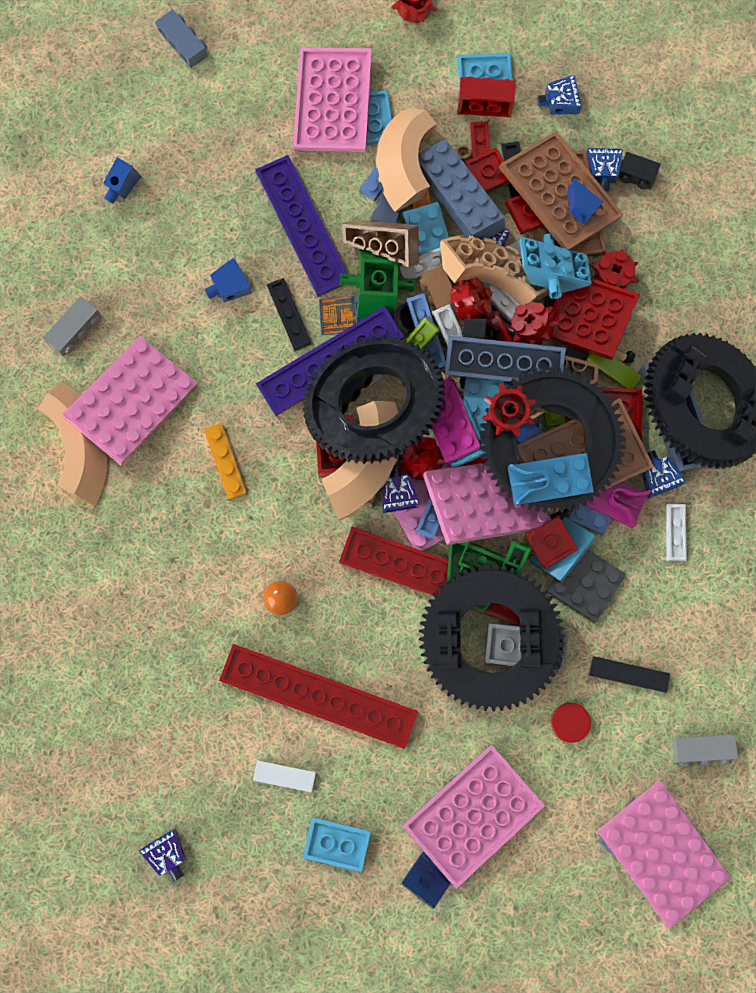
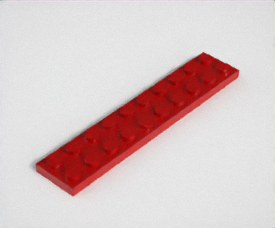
[339,527,520,626]
[219,644,418,749]

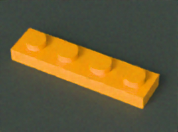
[204,423,247,500]

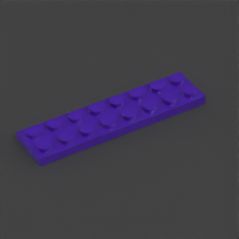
[255,155,348,297]
[256,306,405,416]

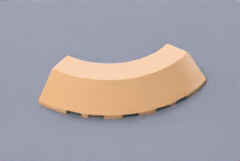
[376,107,437,212]
[440,236,550,305]
[38,382,108,507]
[322,401,399,521]

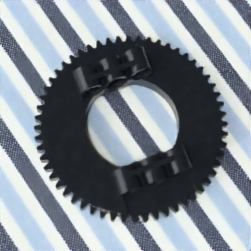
[644,333,756,469]
[303,335,446,464]
[479,367,626,513]
[419,564,566,712]

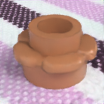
[455,145,472,162]

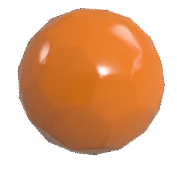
[263,581,298,615]

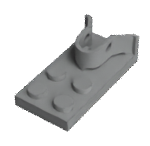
[485,623,569,672]

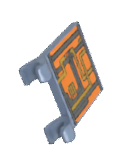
[319,295,358,335]

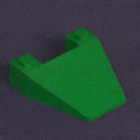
[447,539,531,613]

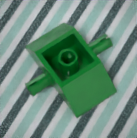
[340,248,415,319]

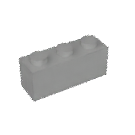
[43,296,101,357]
[672,735,738,766]

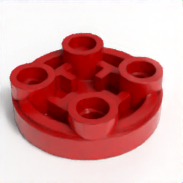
[550,703,591,743]

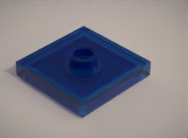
[400,851,451,909]

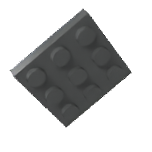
[547,550,626,623]

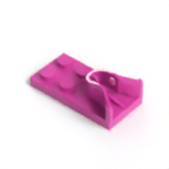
[432,376,482,464]
[579,482,651,528]

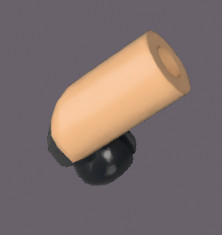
[614,350,636,364]

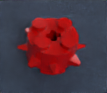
[391,0,437,23]
[590,250,639,290]
[450,277,492,321]
[508,302,558,345]
[483,384,536,437]
[398,437,445,480]

